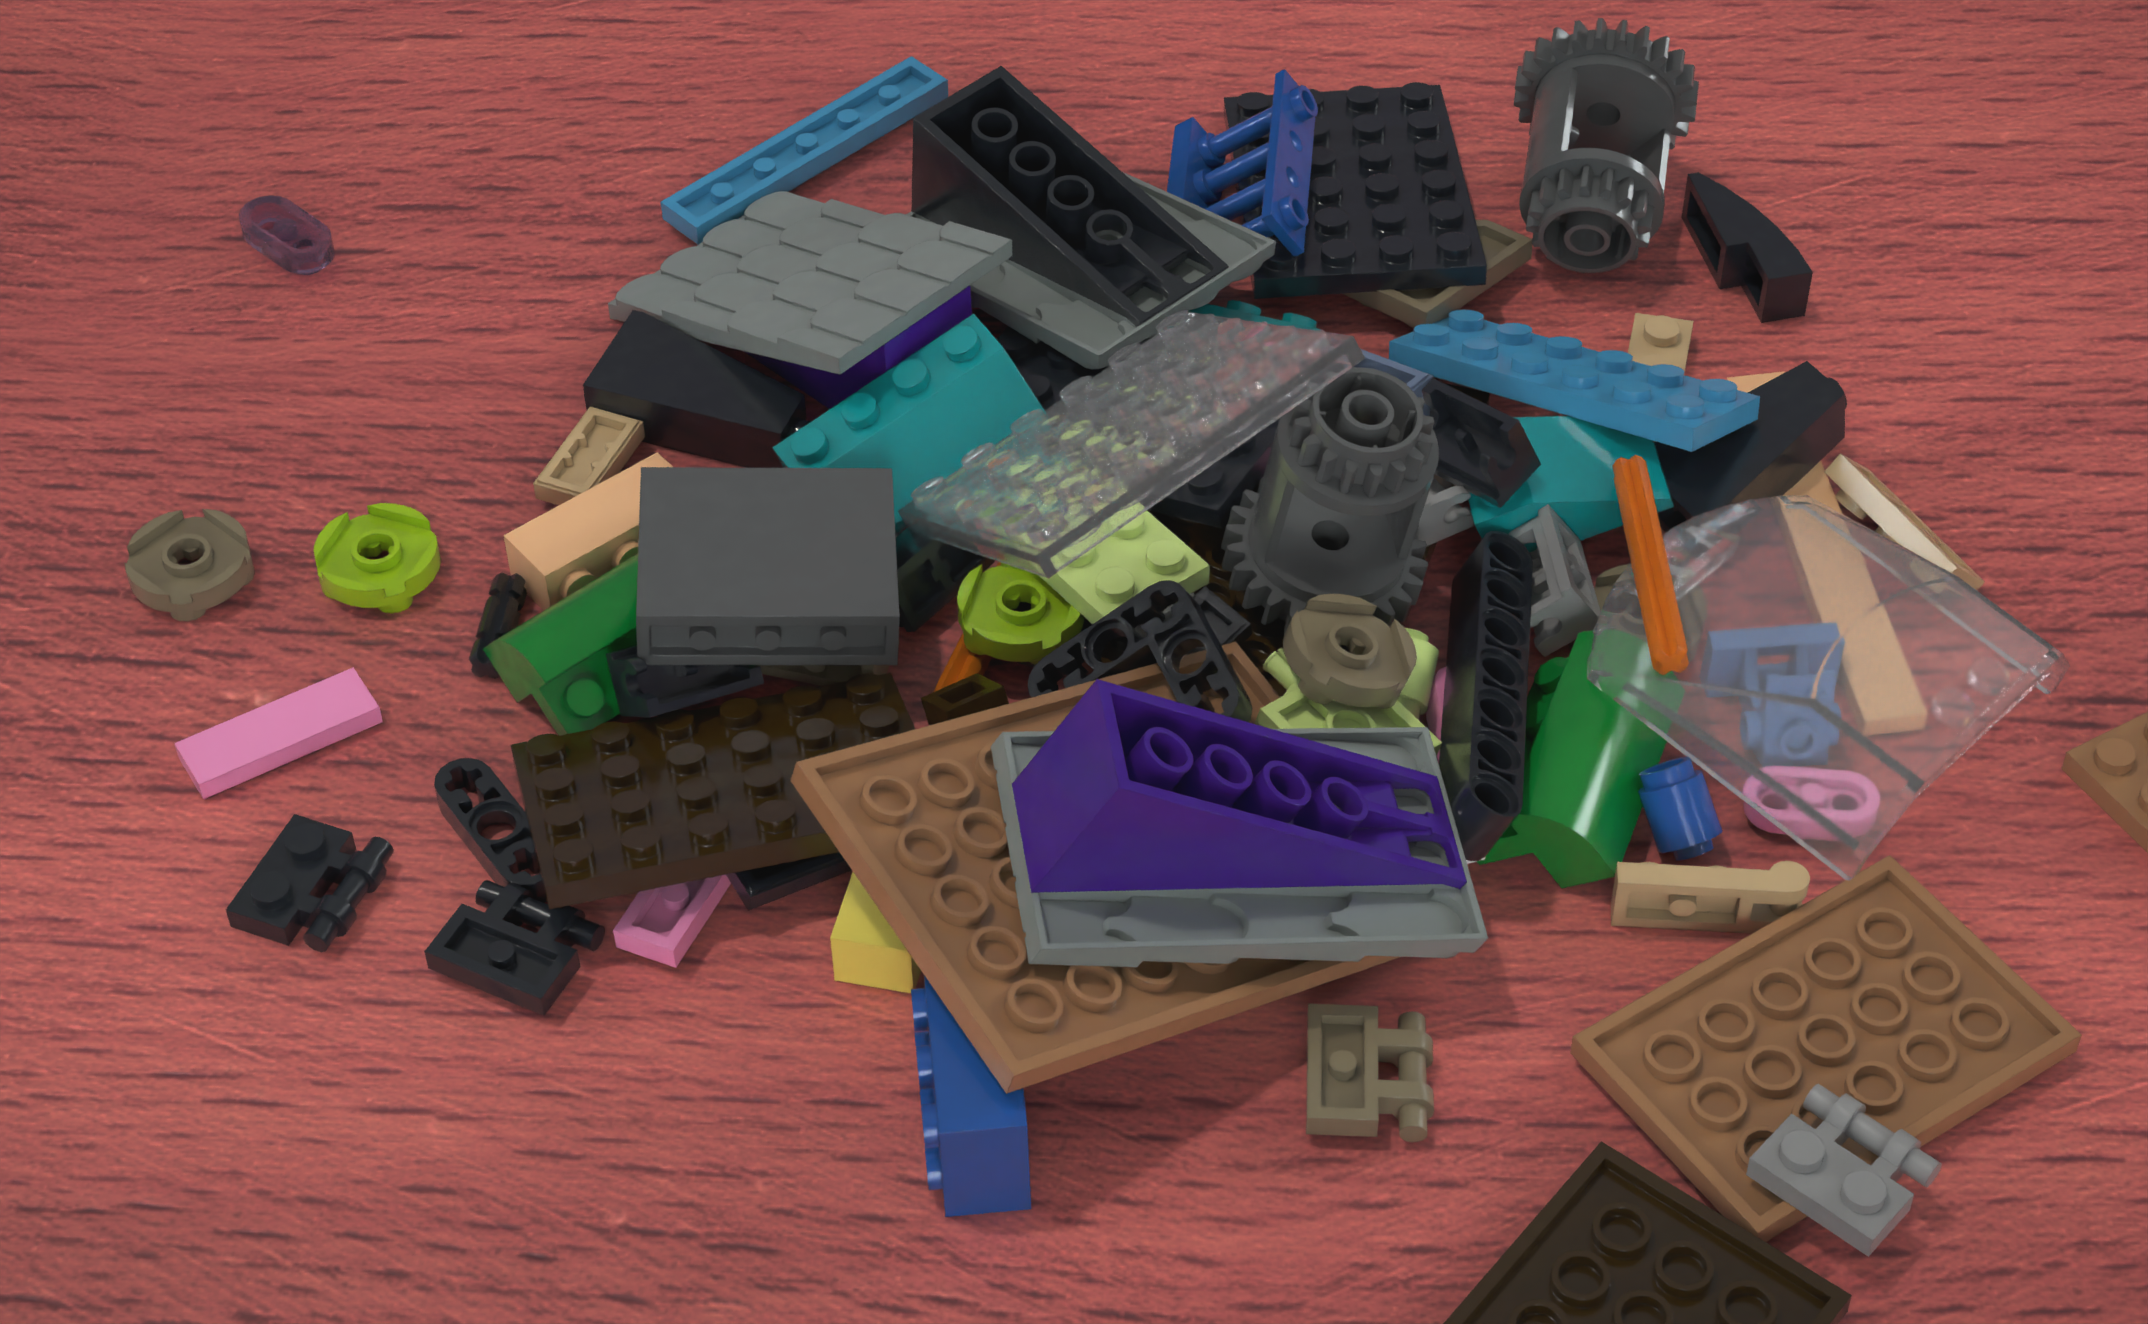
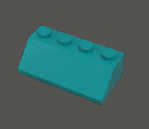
[772,314,1054,534]

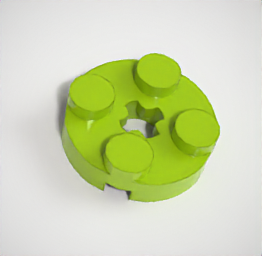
[313,503,441,614]
[957,553,1085,665]

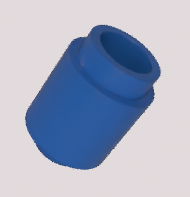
[1638,757,1723,861]

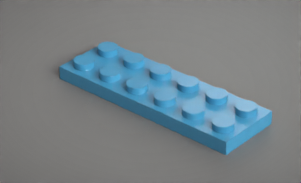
[1389,309,1760,452]

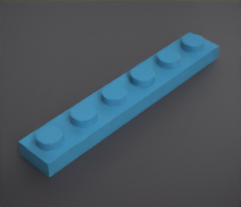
[661,56,948,245]

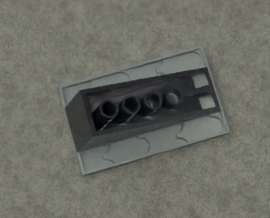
[906,66,1276,369]

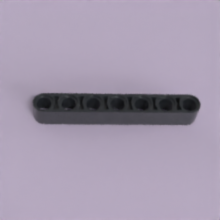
[1439,531,1533,861]

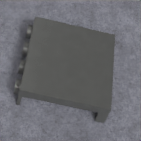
[636,467,900,665]

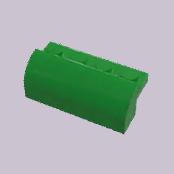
[483,553,638,735]
[1477,630,1686,889]

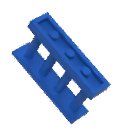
[1167,69,1318,256]

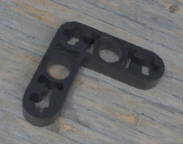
[1028,580,1253,722]
[434,758,547,903]

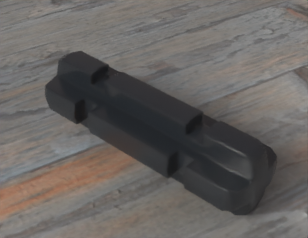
[469,572,527,679]

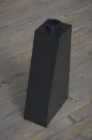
[583,310,811,468]
[1654,361,1847,568]

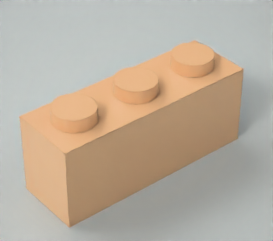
[504,452,673,611]

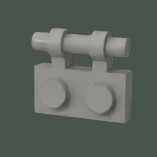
[1746,1084,1942,1257]

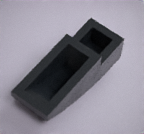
[1681,172,1813,323]

